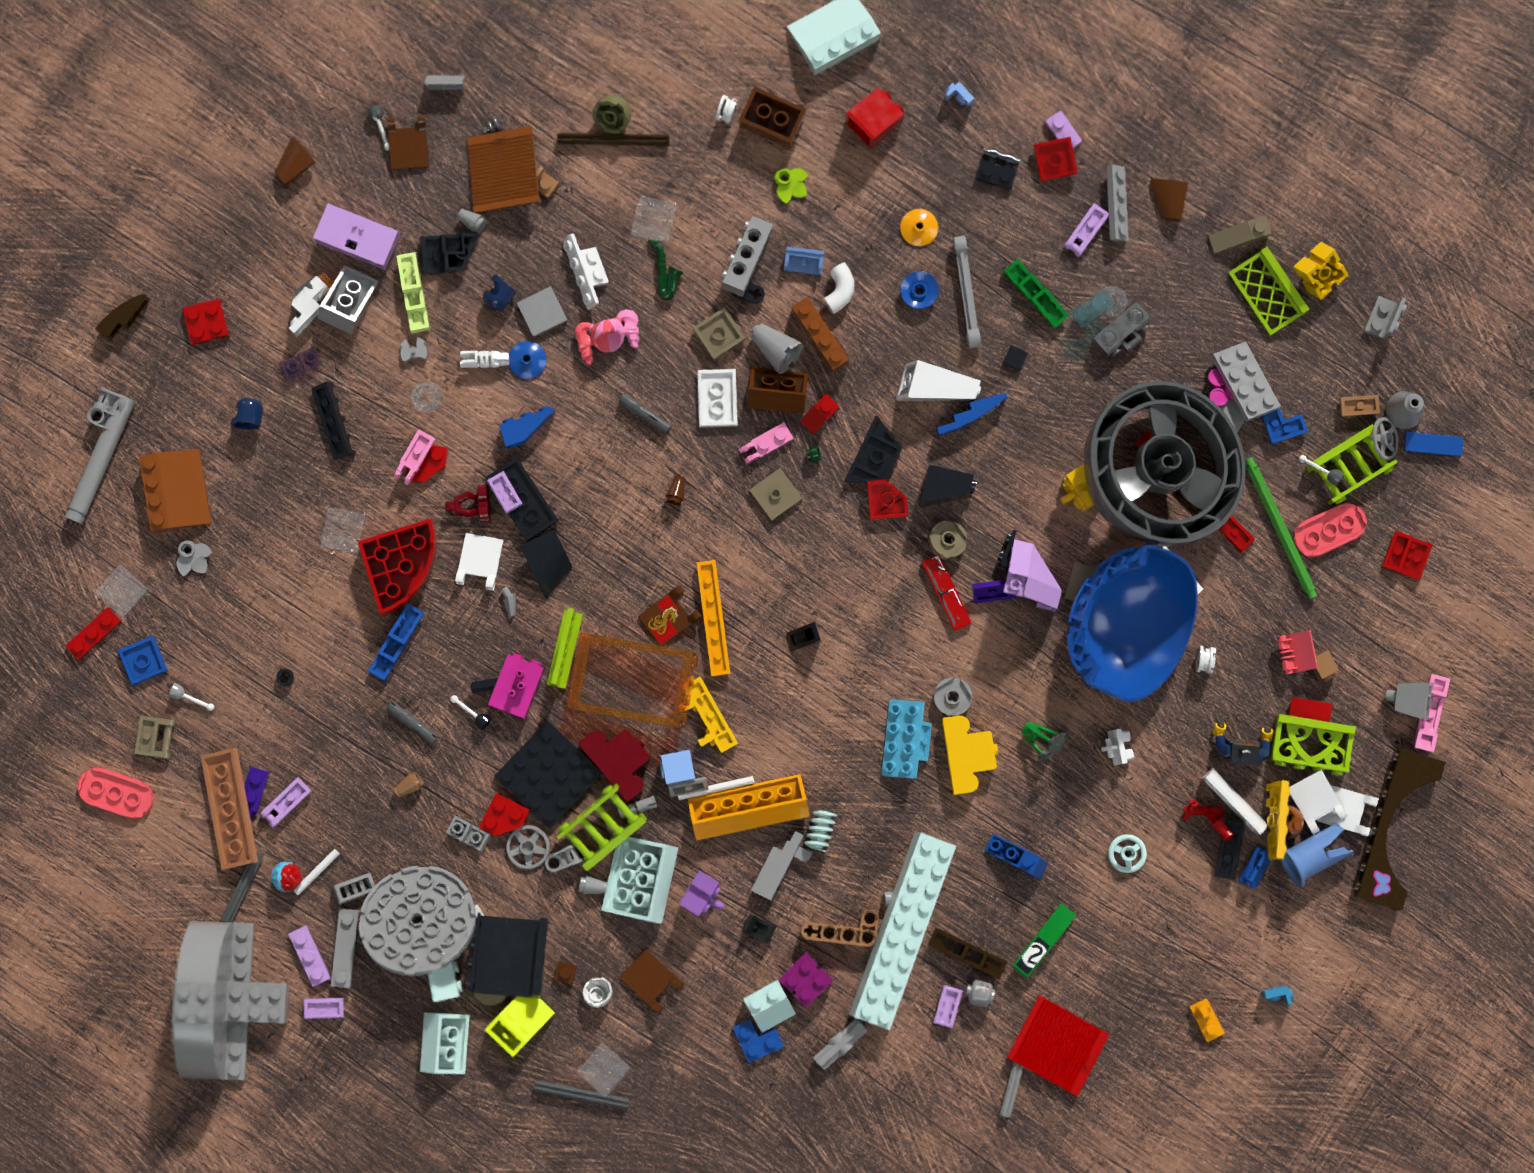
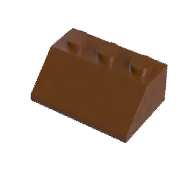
[747,367,808,414]

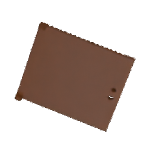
[467,126,541,214]

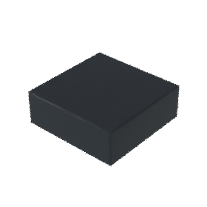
[1003,345,1028,371]

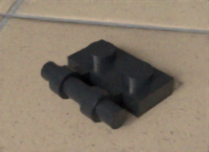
[975,148,1021,190]

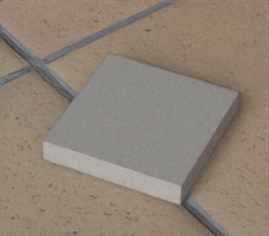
[517,286,568,337]

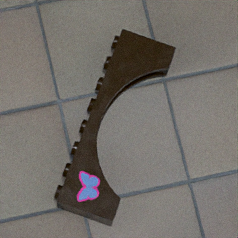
[1353,748,1446,911]

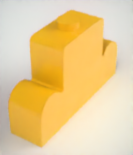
[942,716,998,795]

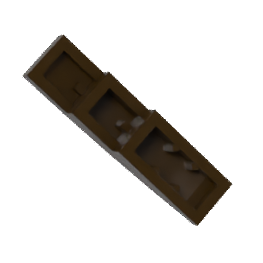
[928,928,1008,979]

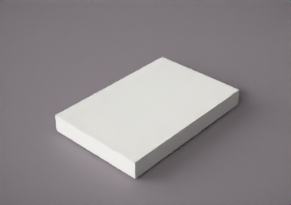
[698,369,737,428]

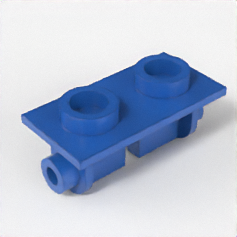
[1238,846,1271,890]

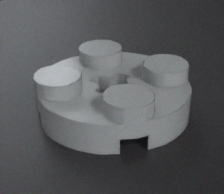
[934,678,972,716]

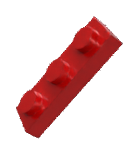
[65,607,122,660]

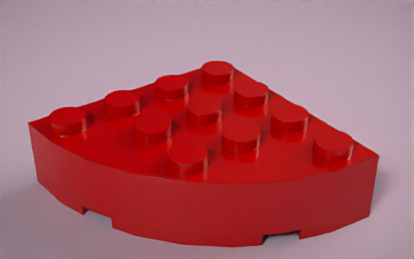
[357,518,437,616]

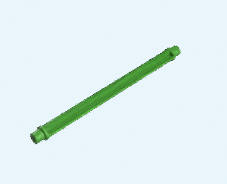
[1245,457,1317,599]

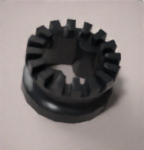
[276,669,294,687]

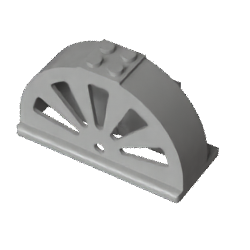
[173,921,290,1080]

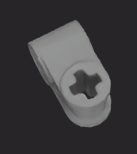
[545,844,583,872]

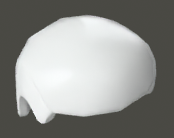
[582,977,613,1008]

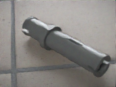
[618,393,672,435]
[386,701,438,745]

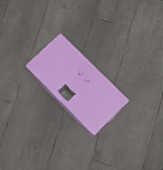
[313,203,401,270]

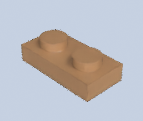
[1339,395,1380,417]

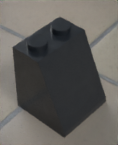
[919,464,977,507]

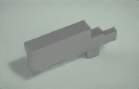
[751,831,813,901]

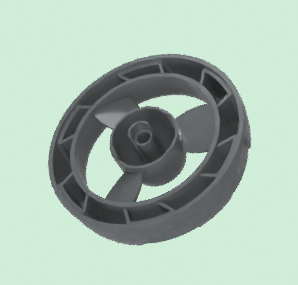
[1084,381,1246,547]

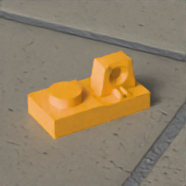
[1189,998,1225,1042]

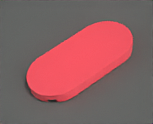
[1293,503,1367,557]
[77,768,154,819]

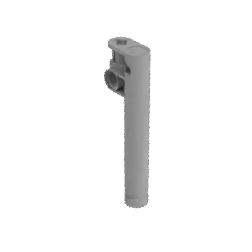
[64,387,135,524]

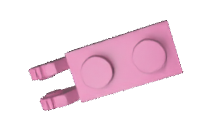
[739,422,794,463]
[394,429,436,485]

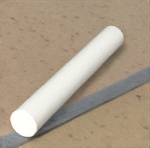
[294,849,340,895]

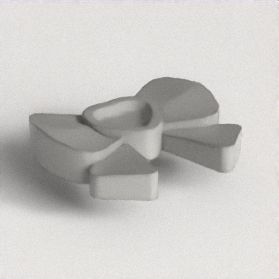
[400,337,428,363]

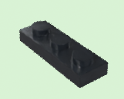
[1214,819,1246,880]

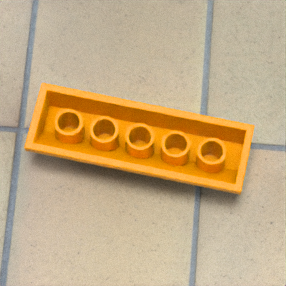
[687,774,810,841]

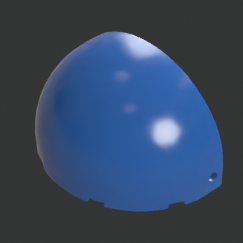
[1067,545,1198,702]

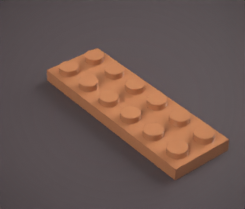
[201,748,258,870]

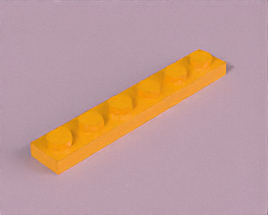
[696,560,730,677]

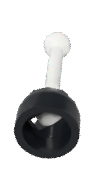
[450,695,492,730]

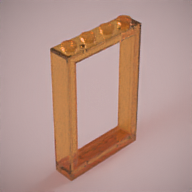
[566,633,698,729]

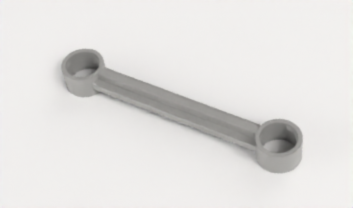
[953,236,981,348]

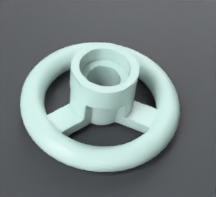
[1108,834,1147,873]

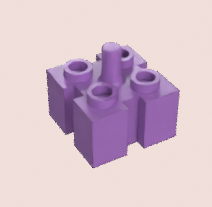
[679,871,724,916]

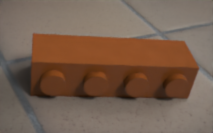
[791,296,849,374]

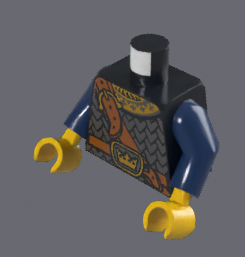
[1213,723,1273,766]

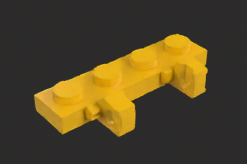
[678,677,738,753]

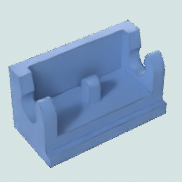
[784,247,824,275]

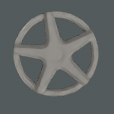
[1371,417,1398,460]
[506,825,550,869]

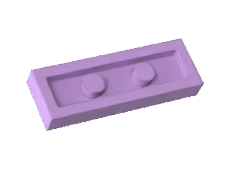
[288,925,331,987]

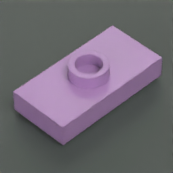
[487,471,523,514]
[933,985,963,1028]
[304,998,344,1019]

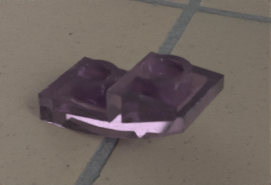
[279,347,323,381]

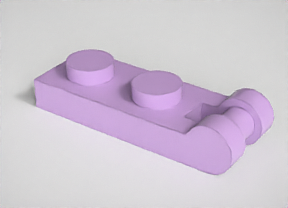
[1064,203,1109,257]
[259,777,312,829]

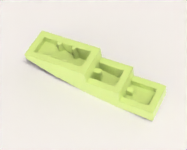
[397,252,430,334]

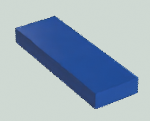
[1404,432,1464,457]

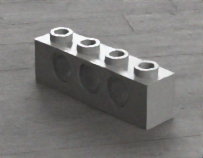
[720,216,773,297]

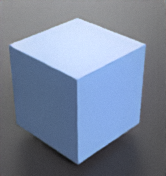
[660,750,695,785]

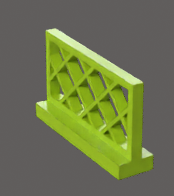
[1229,247,1309,336]
[547,608,583,689]

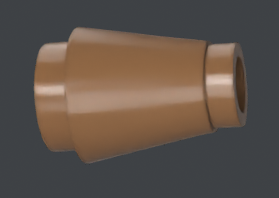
[394,772,424,798]

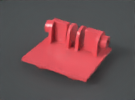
[1277,630,1318,675]

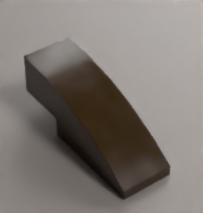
[95,294,150,341]

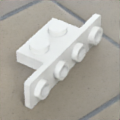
[563,233,608,310]

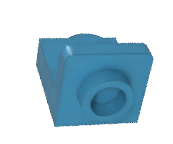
[1261,985,1294,1006]

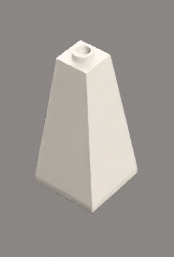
[896,360,981,401]

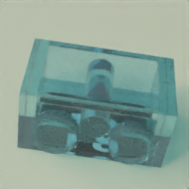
[1071,290,1116,328]

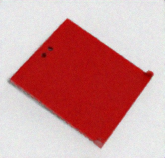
[1006,995,1110,1096]

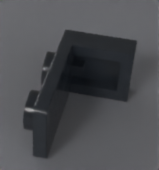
[997,529,1017,573]

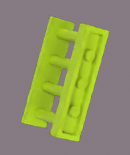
[1305,424,1398,505]
[557,783,647,871]

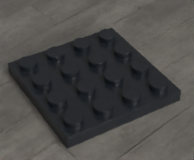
[494,720,603,830]

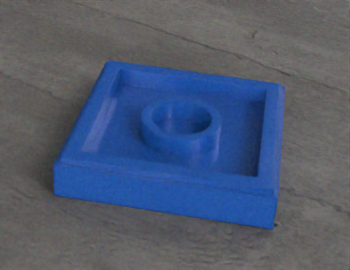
[117,636,168,686]

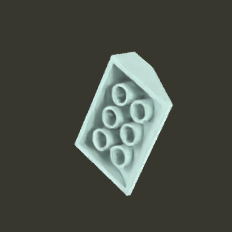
[787,0,881,75]
[601,837,678,924]

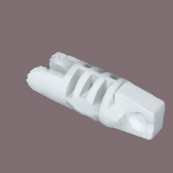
[460,351,509,368]

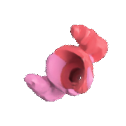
[574,310,640,366]

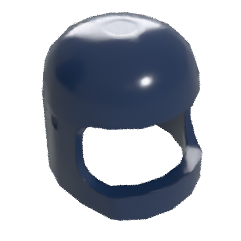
[483,275,517,311]
[231,398,263,430]

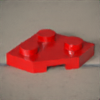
[405,442,449,483]
[867,479,908,520]
[479,793,531,837]

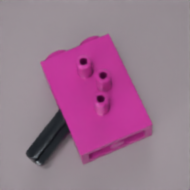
[471,653,545,719]

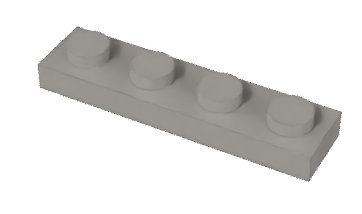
[1106,164,1129,242]

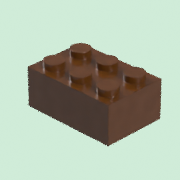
[739,87,806,148]

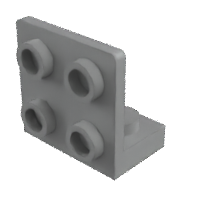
[1363,296,1407,340]

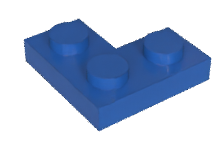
[1261,408,1308,445]
[733,1019,784,1063]

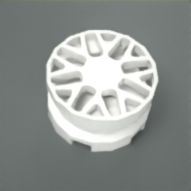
[715,95,738,125]
[1196,646,1216,674]

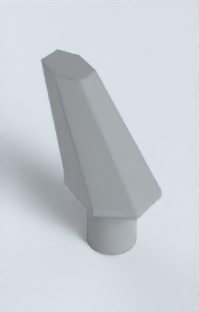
[501,587,516,619]

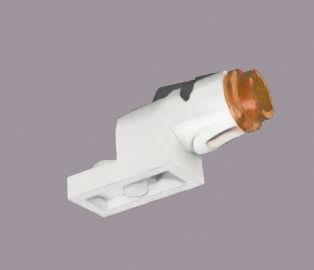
[289,272,334,336]

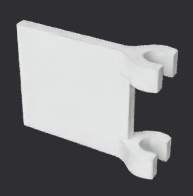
[455,533,504,591]
[1290,770,1347,835]
[1317,785,1379,836]

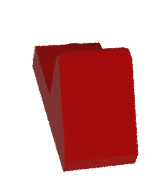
[800,394,840,435]

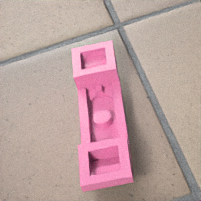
[1414,674,1450,753]

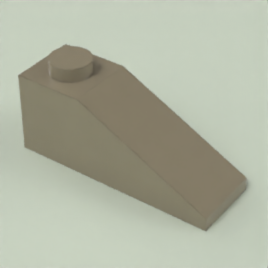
[1208,216,1271,254]

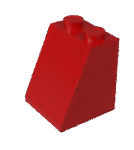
[845,87,905,149]

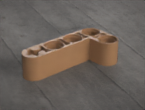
[801,910,879,947]

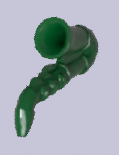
[648,240,684,300]

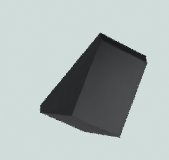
[786,622,821,651]

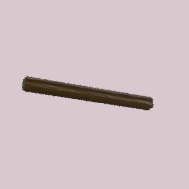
[557,133,670,146]

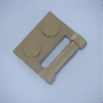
[134,716,176,759]

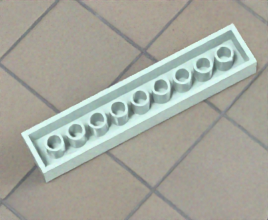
[849,832,956,1030]

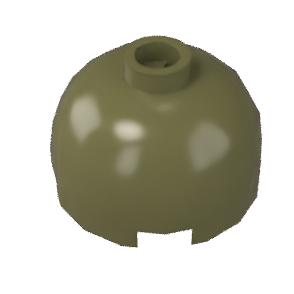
[592,95,631,134]

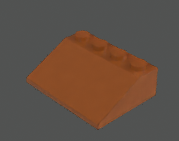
[139,449,212,534]

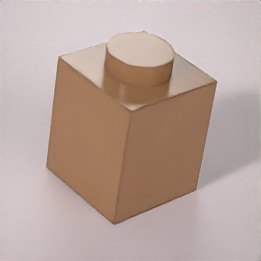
[1313,650,1339,681]

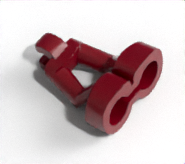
[445,485,491,522]

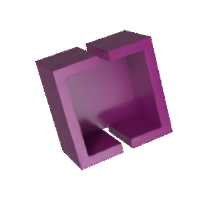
[778,952,833,1008]

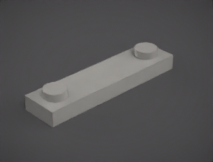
[331,908,360,988]

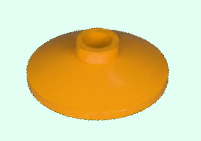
[900,209,938,247]

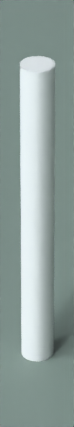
[678,776,754,800]

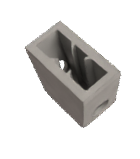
[1385,682,1433,719]

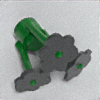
[1022,721,1070,765]

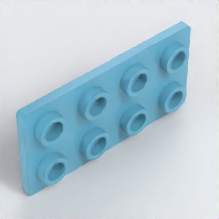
[882,699,932,779]

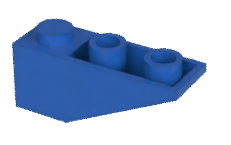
[499,406,556,449]
[984,834,1048,880]

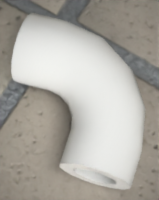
[824,262,854,314]

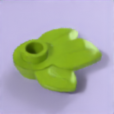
[775,168,808,203]

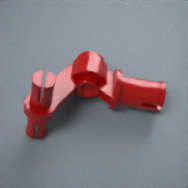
[1181,799,1234,842]

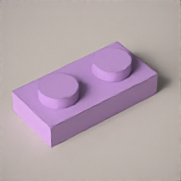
[1045,111,1082,148]

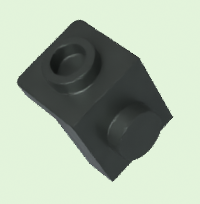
[742,914,777,944]

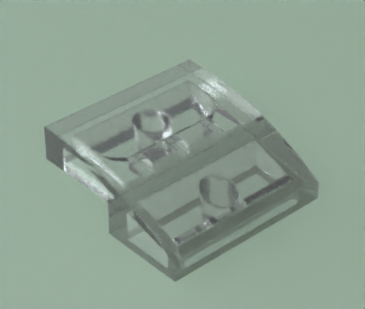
[631,195,677,243]
[320,507,366,554]

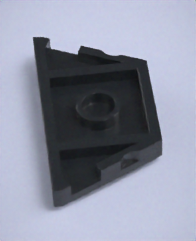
[844,416,903,483]

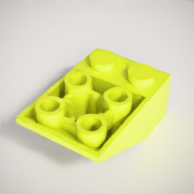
[485,997,555,1057]

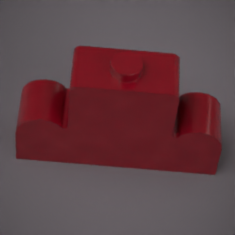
[578,729,650,803]

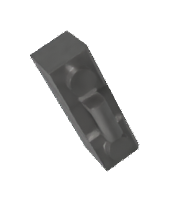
[1091,302,1151,358]

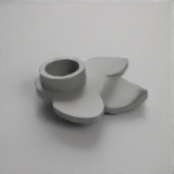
[176,540,212,576]

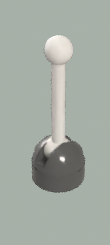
[367,105,390,150]
[1299,455,1344,486]

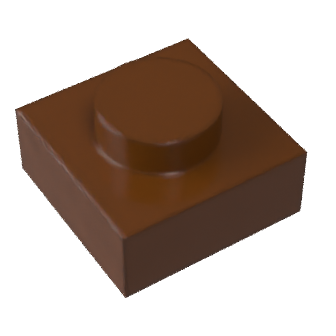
[554,961,577,985]

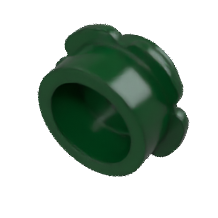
[806,445,821,464]

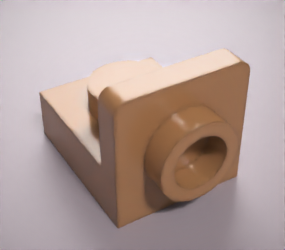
[536,167,560,199]

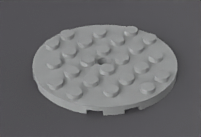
[359,866,476,976]

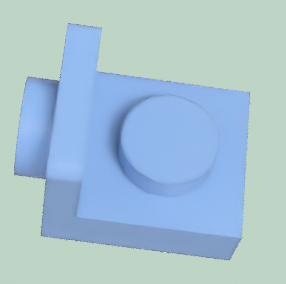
[944,82,974,108]

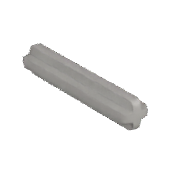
[1000,1062,1023,1118]

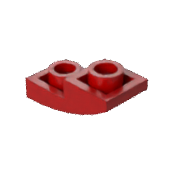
[1289,697,1333,722]

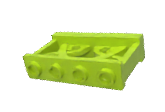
[1270,714,1356,776]

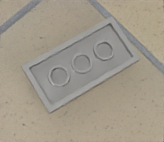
[1211,341,1281,422]

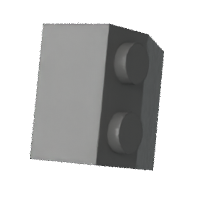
[317,265,379,335]

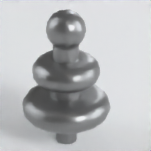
[481,116,504,135]

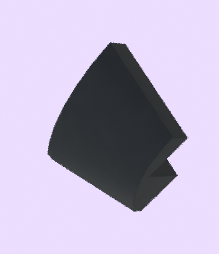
[420,233,479,275]
[520,530,572,599]

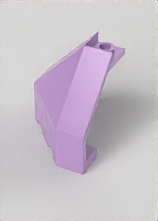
[1003,539,1062,612]

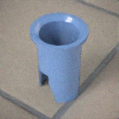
[1280,822,1354,887]

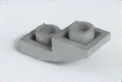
[446,816,491,852]

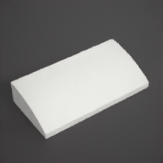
[1202,768,1267,834]

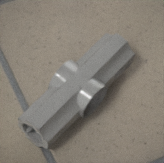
[813,1018,867,1070]

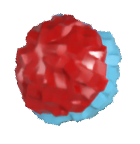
[271,862,302,892]

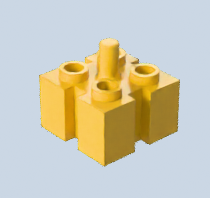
[1293,242,1348,300]
[1060,464,1094,512]

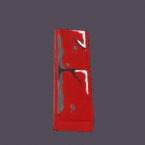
[922,555,972,632]

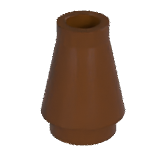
[666,476,686,506]

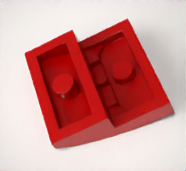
[1382,531,1433,581]

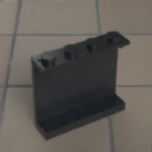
[466,912,548,999]

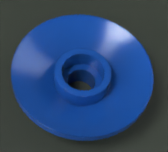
[901,271,939,309]
[509,341,546,379]

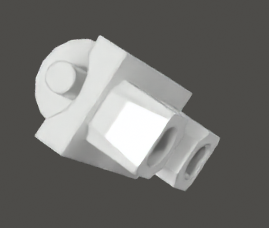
[1101,729,1134,765]

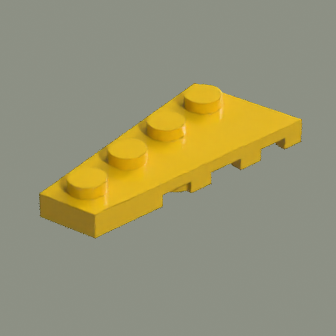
[1266,780,1290,860]

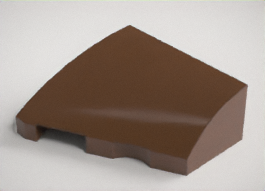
[275,136,315,187]
[1150,178,1188,223]

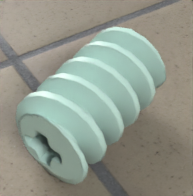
[804,810,838,852]

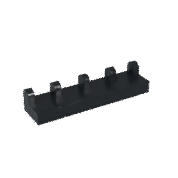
[311,382,356,460]

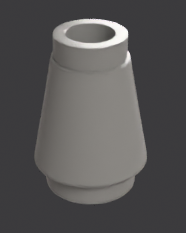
[457,209,486,233]
[578,875,607,894]

